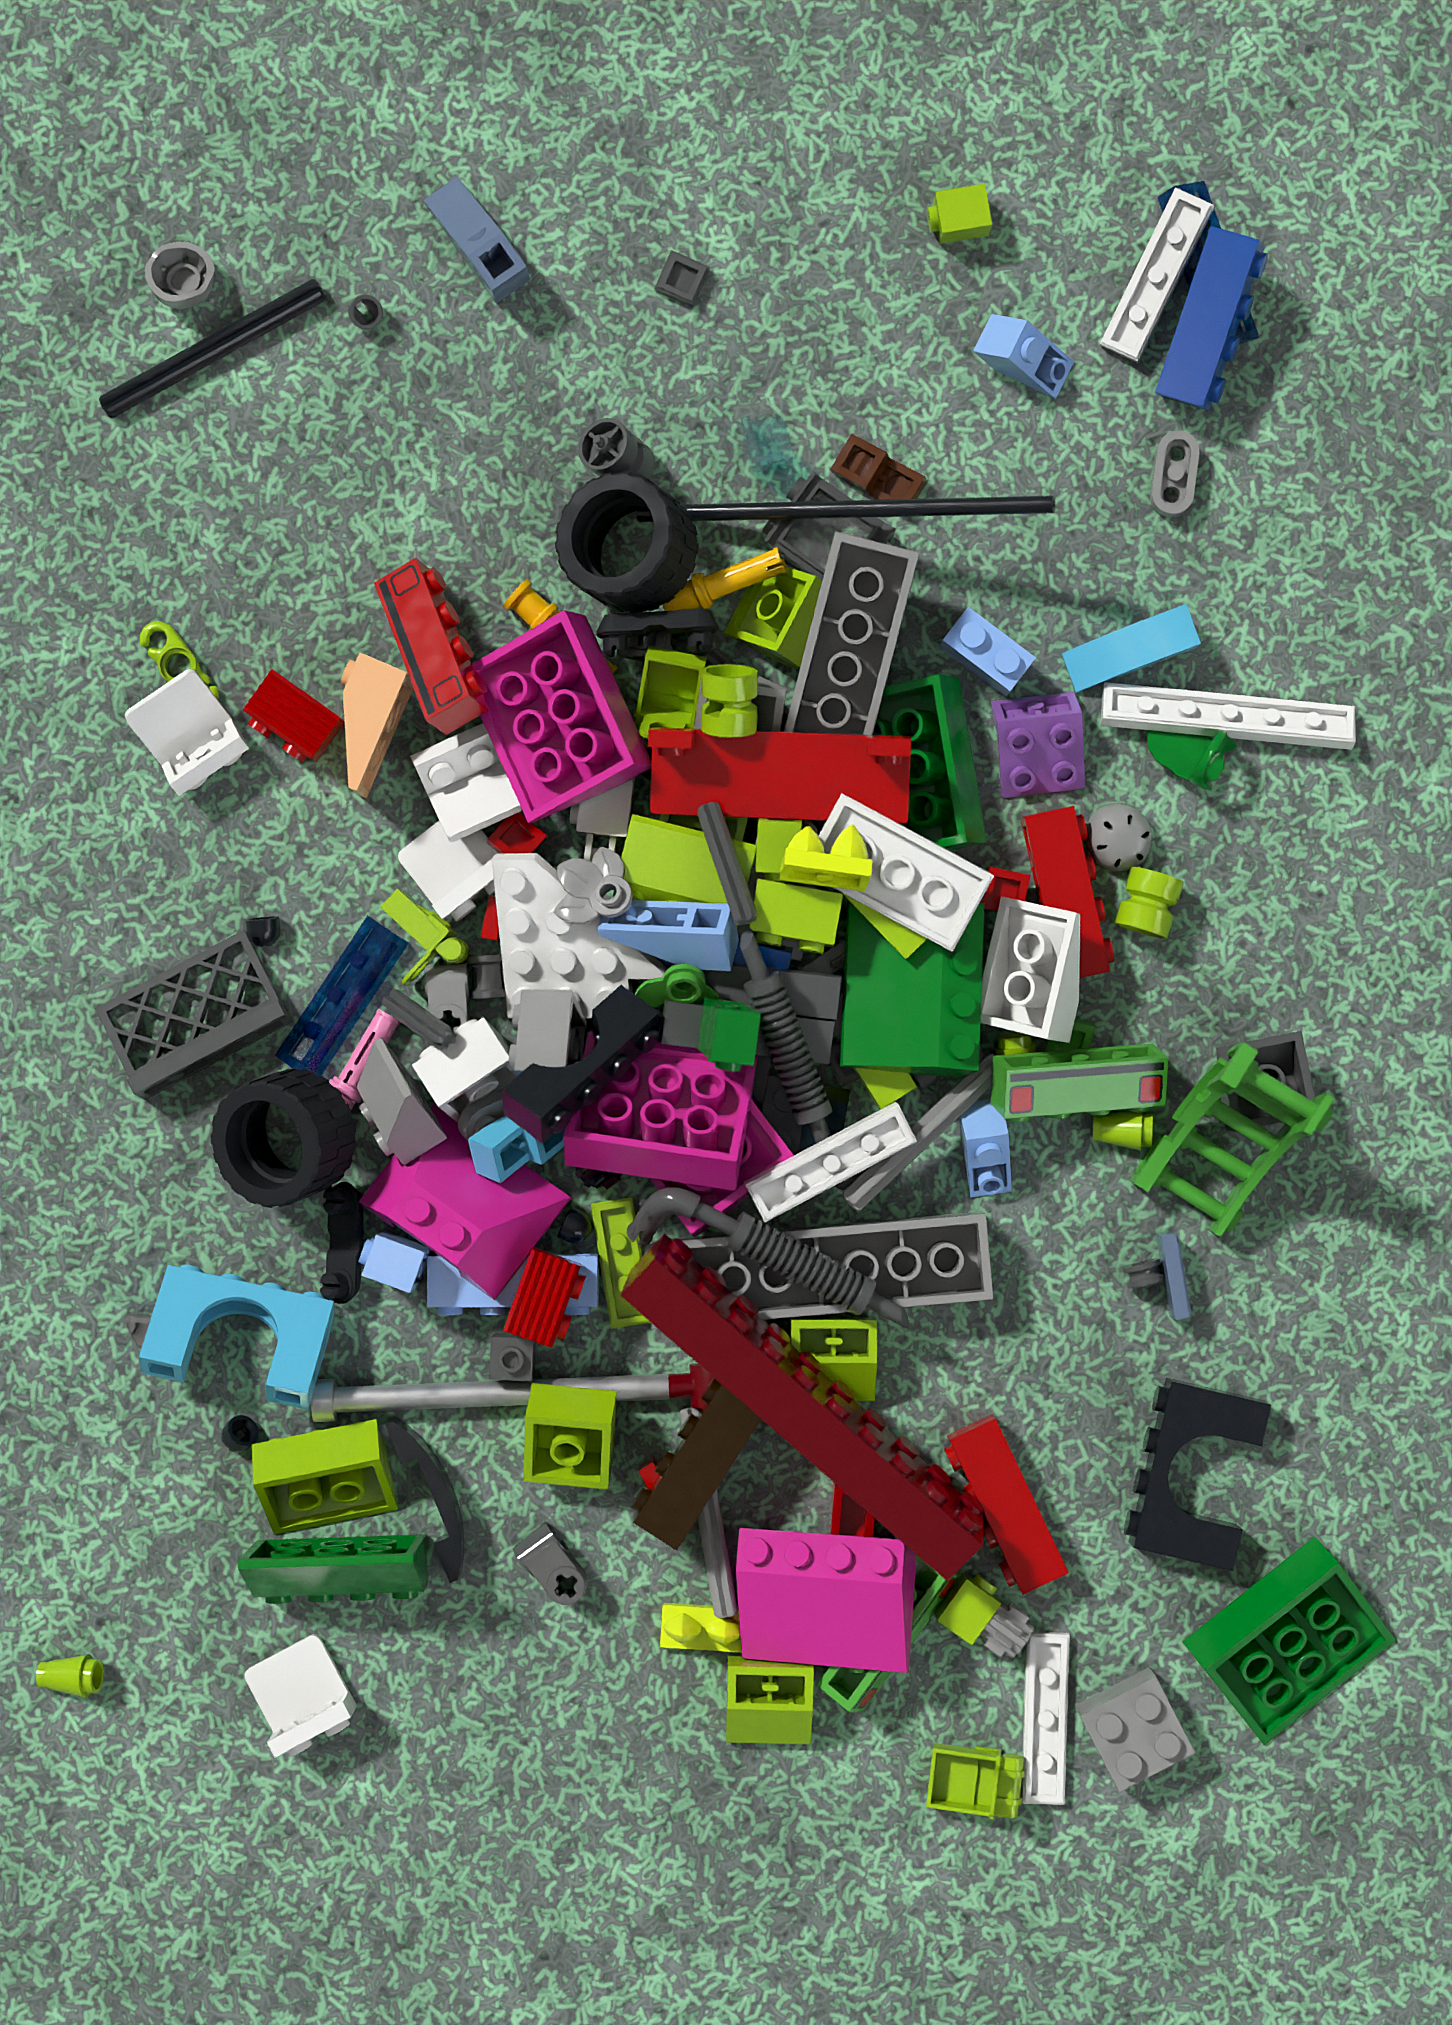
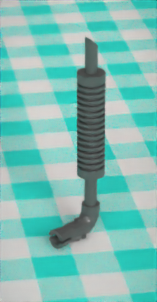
[740,928,866,1191]
[626,1187,909,1329]

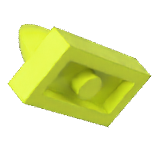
[779,824,873,892]
[660,1603,742,1653]

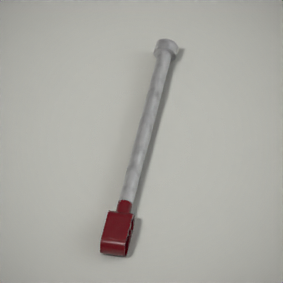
[311,1363,714,1422]

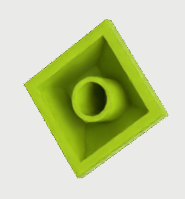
[724,567,822,670]

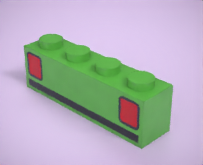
[990,1044,1169,1122]
[817,1555,962,1712]

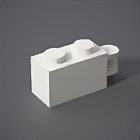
[570,777,636,862]

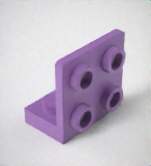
[991,691,1085,798]

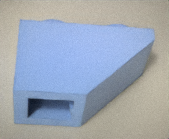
[973,314,1074,399]
[959,1099,1012,1198]

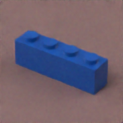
[1155,226,1268,411]

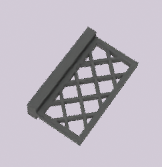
[95,930,294,1100]

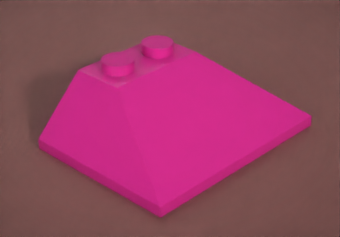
[358,1103,571,1300]

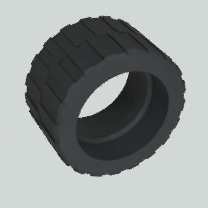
[555,471,699,613]
[211,1068,357,1208]

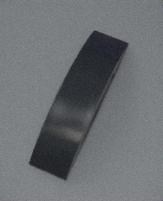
[385,1417,464,1583]

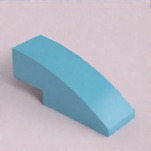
[1062,604,1201,693]
[468,1115,565,1183]

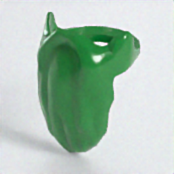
[1147,730,1237,791]

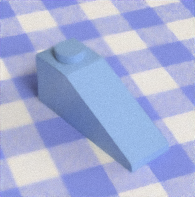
[597,899,739,971]

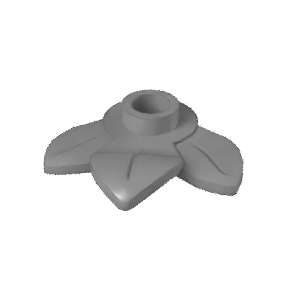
[554,847,633,925]

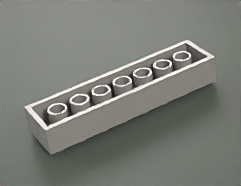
[753,531,920,888]
[645,1211,993,1329]

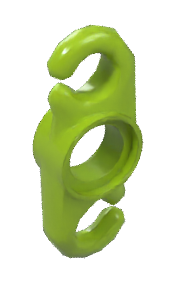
[139,621,219,699]

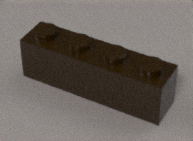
[630,1378,761,1551]

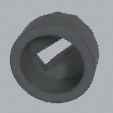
[348,295,383,329]

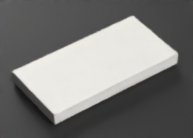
[818,793,994,952]

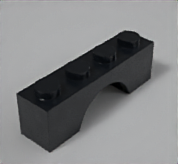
[502,985,660,1143]

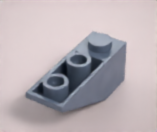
[423,177,530,304]

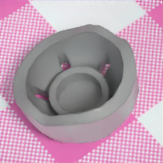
[145,242,215,309]
[1085,803,1152,872]

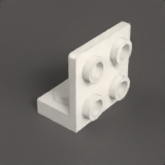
[410,723,523,842]

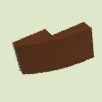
[830,434,927,500]

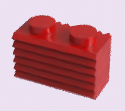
[243,669,345,763]
[503,1247,586,1348]

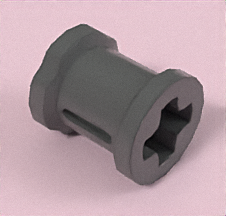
[468,955,506,1000]

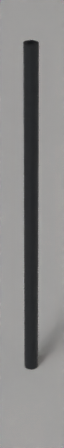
[637,496,1055,522]

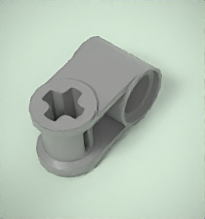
[424,963,471,1035]

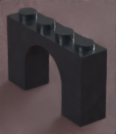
[1124,1378,1271,1571]

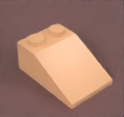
[341,652,414,799]

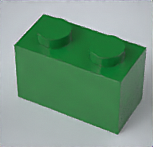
[698,998,761,1071]

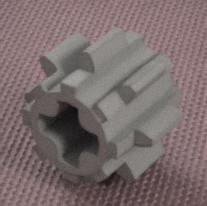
[980,1602,1034,1658]

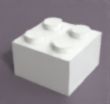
[412,1017,517,1122]

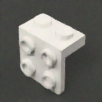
[125,669,249,796]
[398,820,499,922]
[245,1634,357,1757]

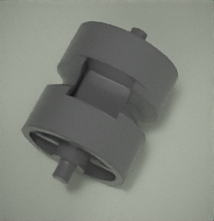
[578,418,655,479]

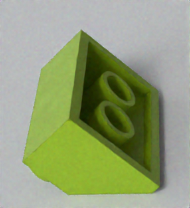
[612,814,757,928]
[252,1419,398,1535]

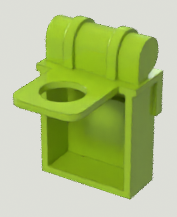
[633,646,707,738]
[380,888,470,986]
[926,1743,1025,1819]

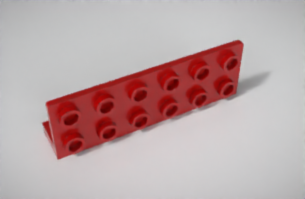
[648,727,911,823]

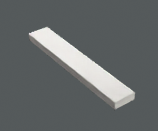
[1101,682,1356,750]

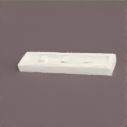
[1100,188,1214,363]
[744,1102,917,1222]
[1021,1632,1070,1805]

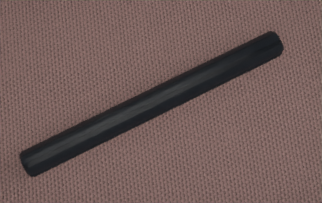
[99,279,326,418]

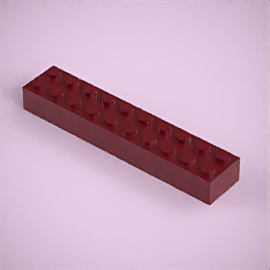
[620,1233,983,1582]

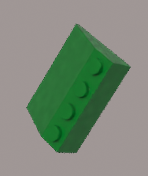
[873,674,987,851]
[840,899,984,1078]
[238,1534,428,1604]
[1182,1536,1396,1745]

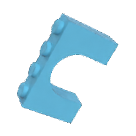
[139,1265,334,1410]

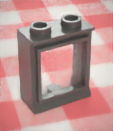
[762,471,896,582]

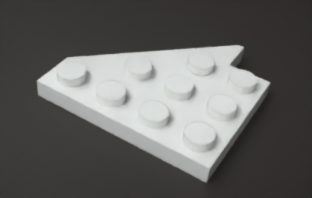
[492,853,667,1018]

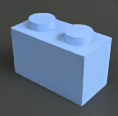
[939,607,1036,697]
[359,1231,432,1293]

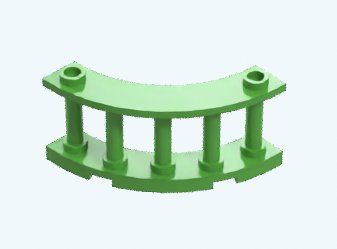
[1129,1042,1334,1237]

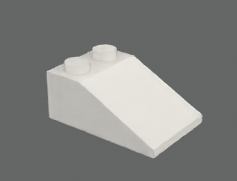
[980,896,1080,1043]

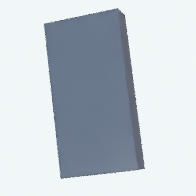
[1156,1231,1192,1320]

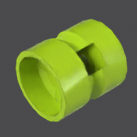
[701,664,758,737]
[1114,867,1184,939]

